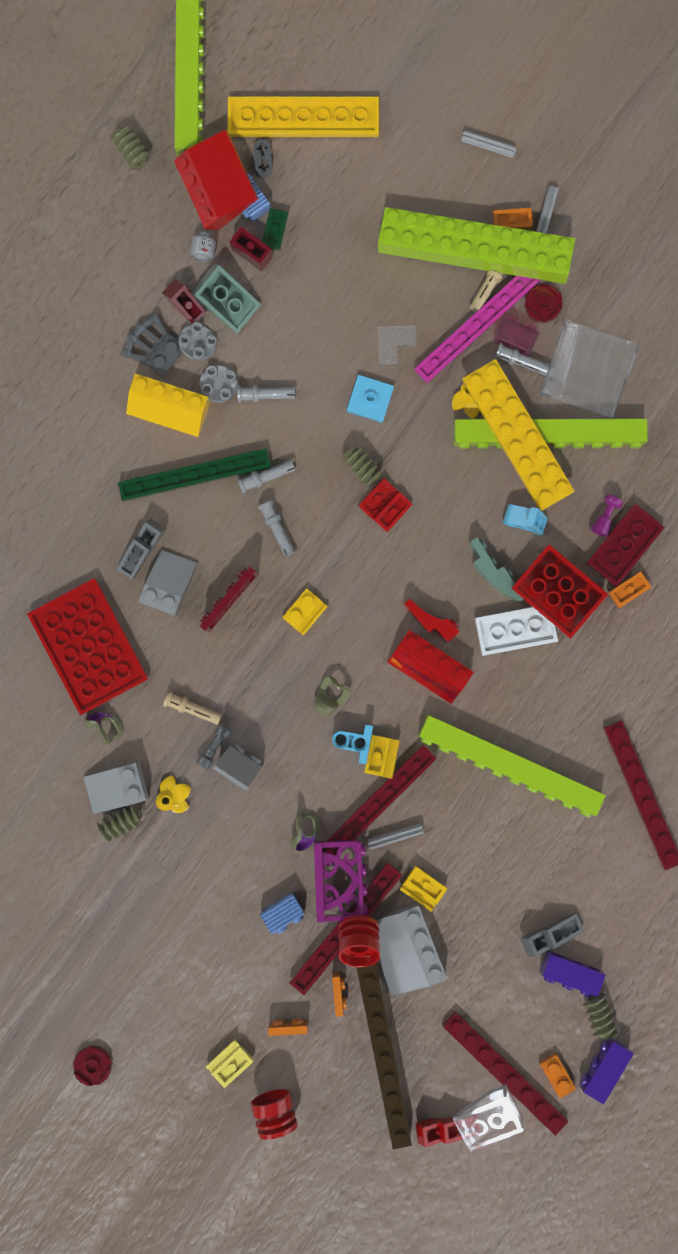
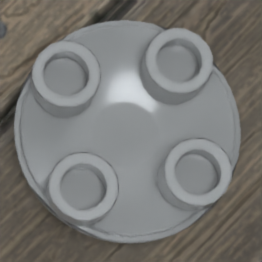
[178,322,217,360]
[200,365,238,403]

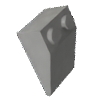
[138,550,198,616]
[213,744,263,790]
[84,761,149,814]

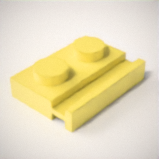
[206,1039,254,1088]

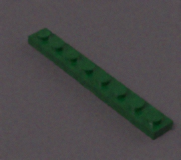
[118,448,271,502]

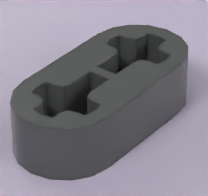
[253,139,273,178]

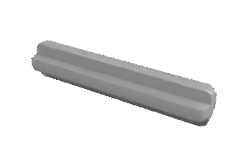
[461,130,516,158]
[536,186,559,233]
[368,823,424,849]

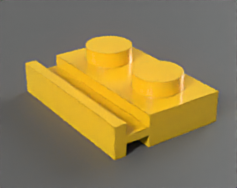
[282,589,328,636]
[364,735,400,779]
[400,865,448,912]

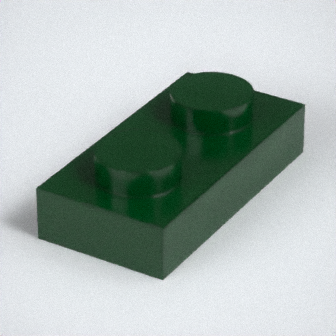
[262,208,289,251]

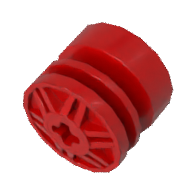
[338,915,380,967]
[250,1089,298,1140]

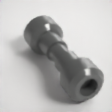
[196,724,232,769]

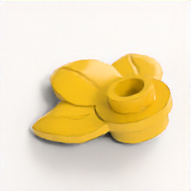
[452,383,479,419]
[155,775,191,813]

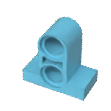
[503,504,548,536]
[332,724,373,764]

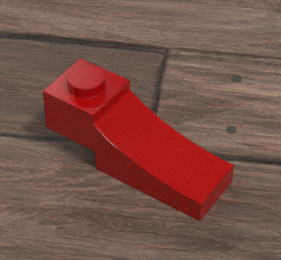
[403,599,459,643]
[415,1112,480,1148]

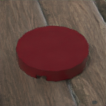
[524,284,563,323]
[73,1045,112,1086]

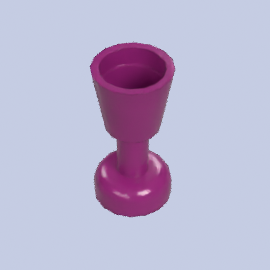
[590,494,624,537]

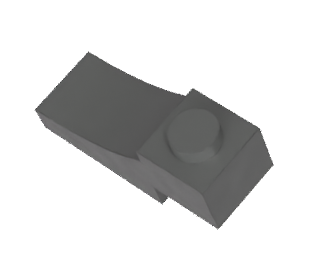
[117,519,166,580]
[520,913,584,957]

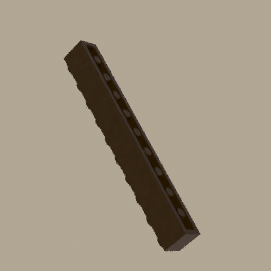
[356,963,412,1150]

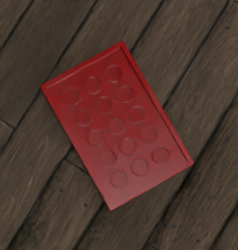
[27,578,149,716]

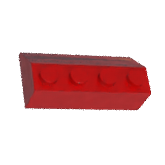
[387,630,474,704]

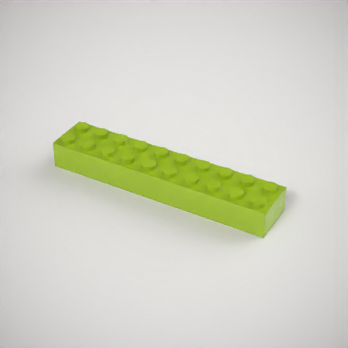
[378,207,575,284]

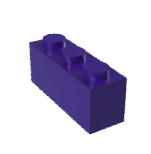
[540,950,606,997]
[580,1037,634,1105]

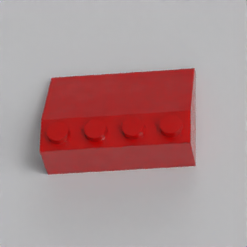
[174,130,258,231]
[511,544,608,639]

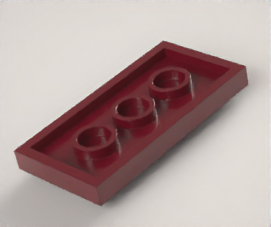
[586,503,665,587]
[200,567,259,632]

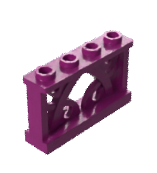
[314,839,368,923]

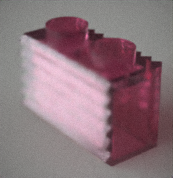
[494,316,540,356]

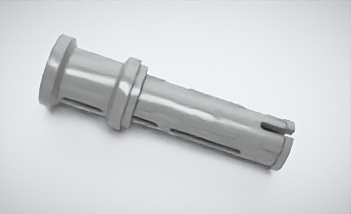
[494,342,552,377]
[237,385,295,403]
[237,459,295,494]
[257,500,296,558]

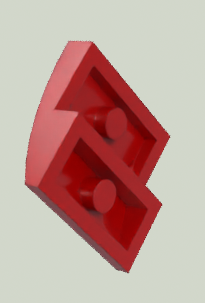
[357,478,413,532]

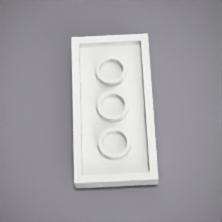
[475,607,558,656]

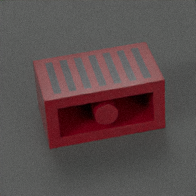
[229,227,273,272]

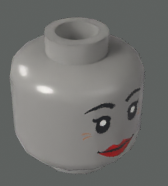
[190,232,216,263]

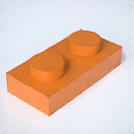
[492,208,533,230]
[608,571,651,609]
[332,972,347,1017]
[268,1018,308,1036]
[539,1053,576,1099]

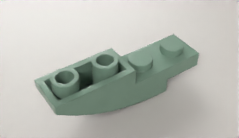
[469,538,523,602]

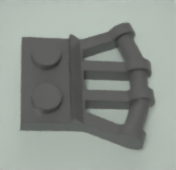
[120,312,183,378]

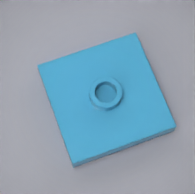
[347,375,394,423]

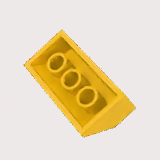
[126,373,210,438]

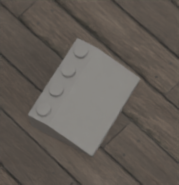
[374,902,447,996]

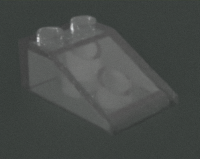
[453,1084,524,1151]

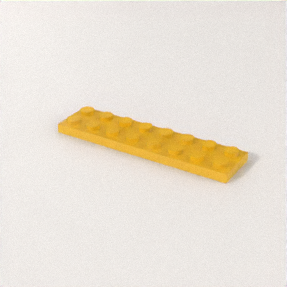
[228,97,379,137]
[462,359,575,511]

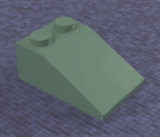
[191,265,261,334]

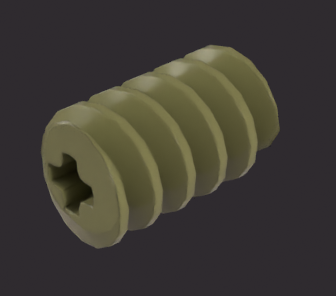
[110,126,150,171]
[341,446,382,488]
[97,804,141,842]
[583,993,618,1038]

